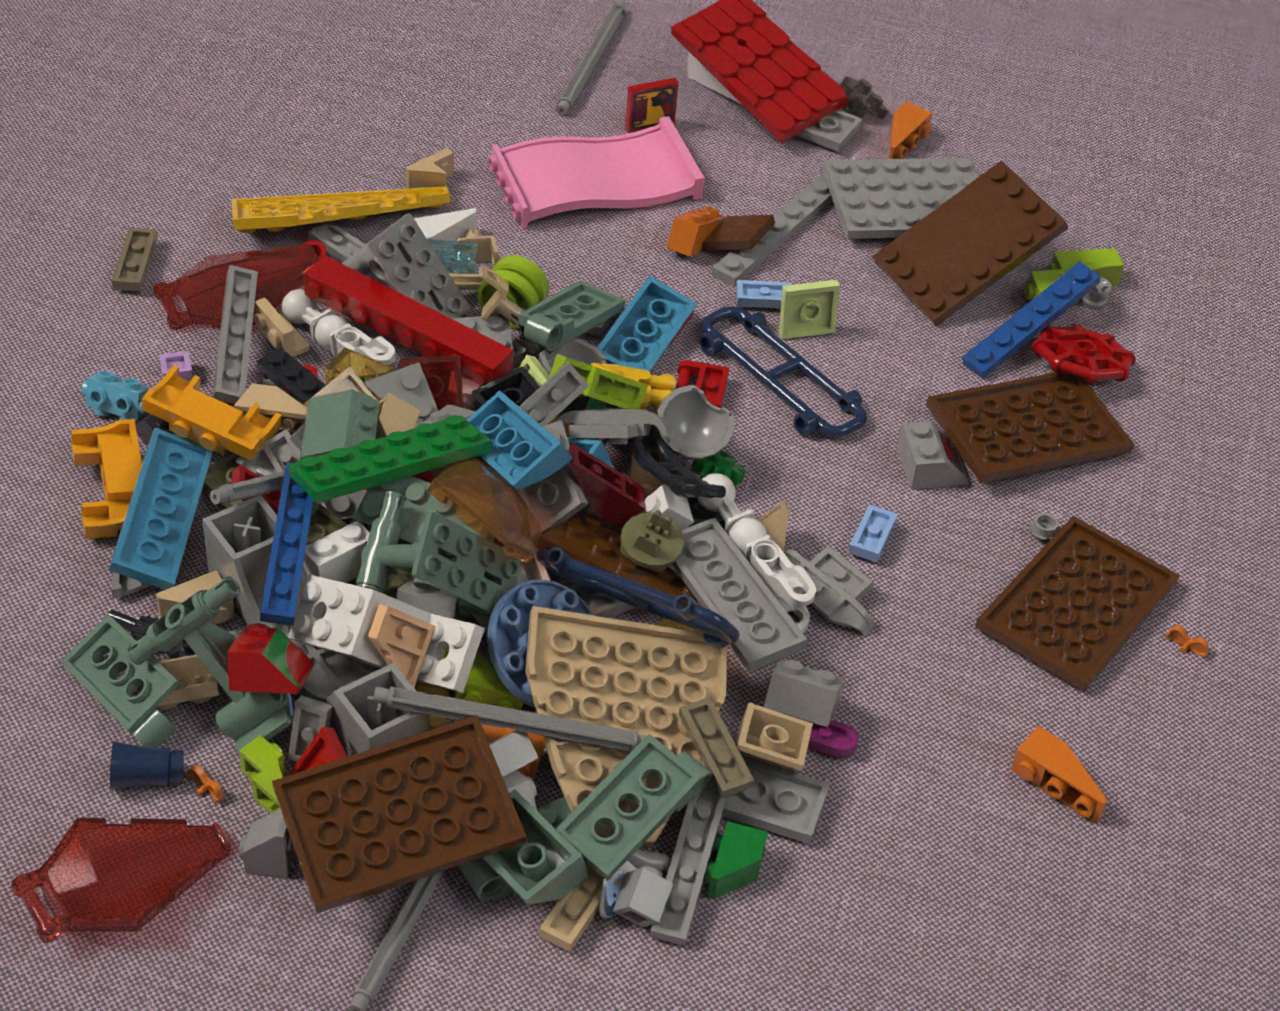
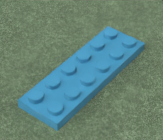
[108,428,213,590]

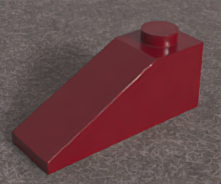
[569,443,645,530]

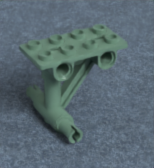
[356,491,522,615]
[127,576,292,754]

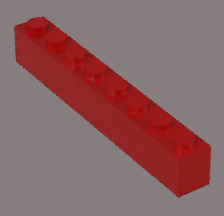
[304,255,514,386]

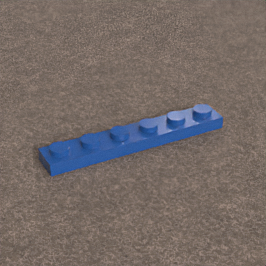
[962,261,1100,379]
[260,463,314,626]

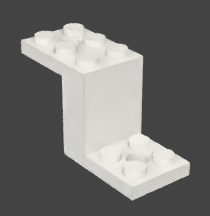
[288,575,485,693]

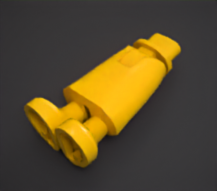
[590,363,676,414]

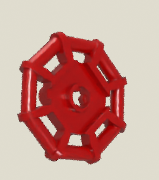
[1032,323,1136,384]

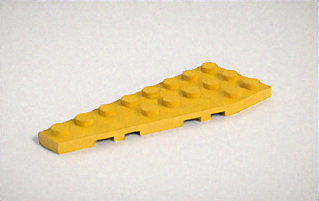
[232,186,450,233]

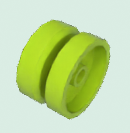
[477,255,550,328]

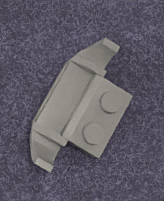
[557,409,672,444]
[783,546,875,636]

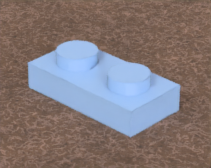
[736,280,792,309]
[848,504,898,563]

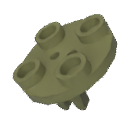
[620,510,684,572]

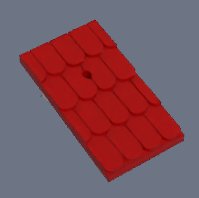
[671,0,849,143]

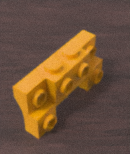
[142,364,282,461]
[71,419,145,539]

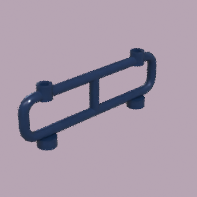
[699,306,867,438]
[536,547,740,649]

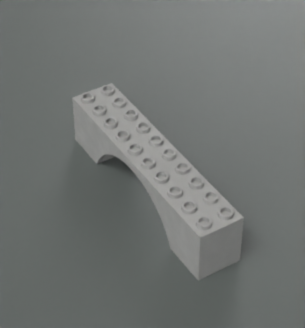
[202,495,430,757]

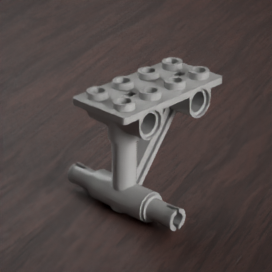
[342,214,470,319]

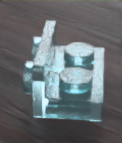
[427,239,478,274]

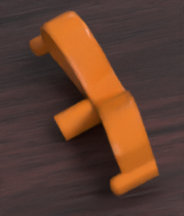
[1165,625,1209,658]
[185,764,224,804]

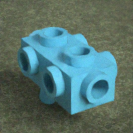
[81,371,151,423]

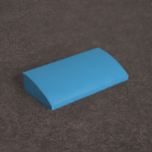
[597,275,697,372]
[467,390,573,490]

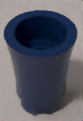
[110,741,184,790]

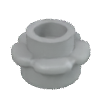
[1029,513,1059,541]

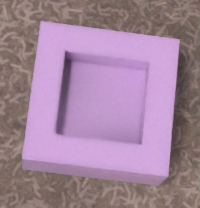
[159,351,193,380]

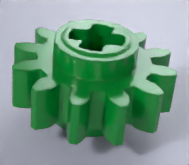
[691,450,746,486]

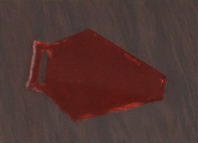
[153,244,320,330]
[11,818,231,943]

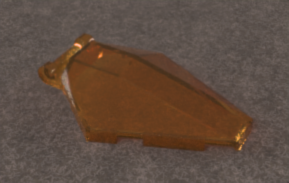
[427,458,542,562]

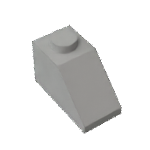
[239,809,295,879]

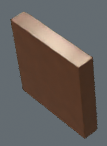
[703,215,775,251]

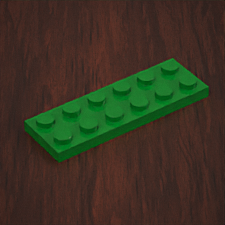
[288,415,491,503]

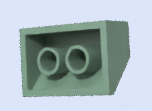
[299,389,380,461]
[482,789,589,905]

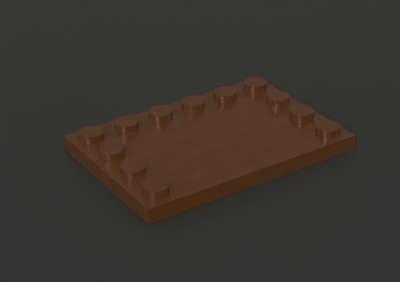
[872,160,1068,327]
[926,371,1134,483]
[975,516,1180,692]
[272,715,527,914]

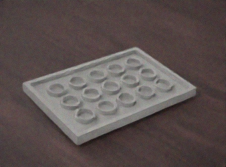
[821,157,978,239]

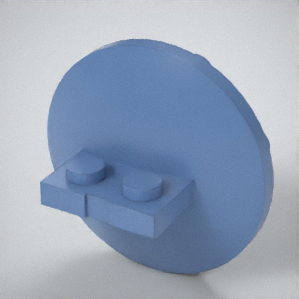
[487,580,596,708]

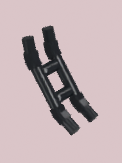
[630,438,726,498]

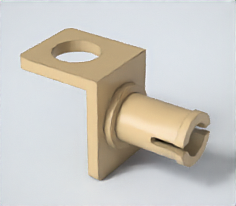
[457,228,499,267]
[479,264,525,325]

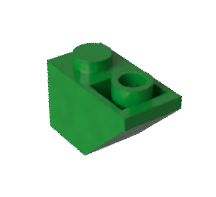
[704,821,768,899]

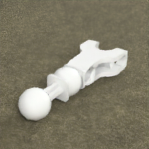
[282,289,396,401]
[698,473,816,633]

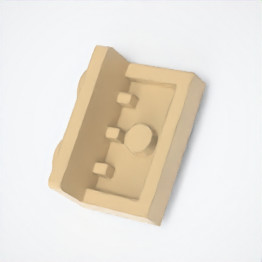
[253,298,310,357]
[157,655,219,710]

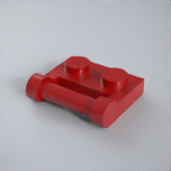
[675,360,730,408]

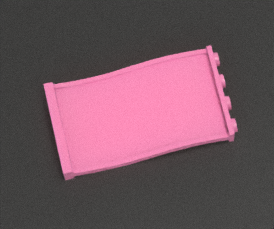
[488,117,705,230]

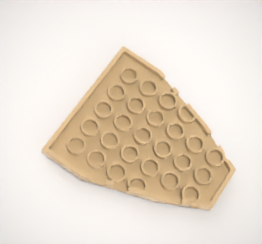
[525,606,727,848]

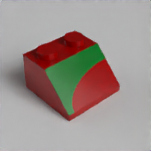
[227,623,313,694]

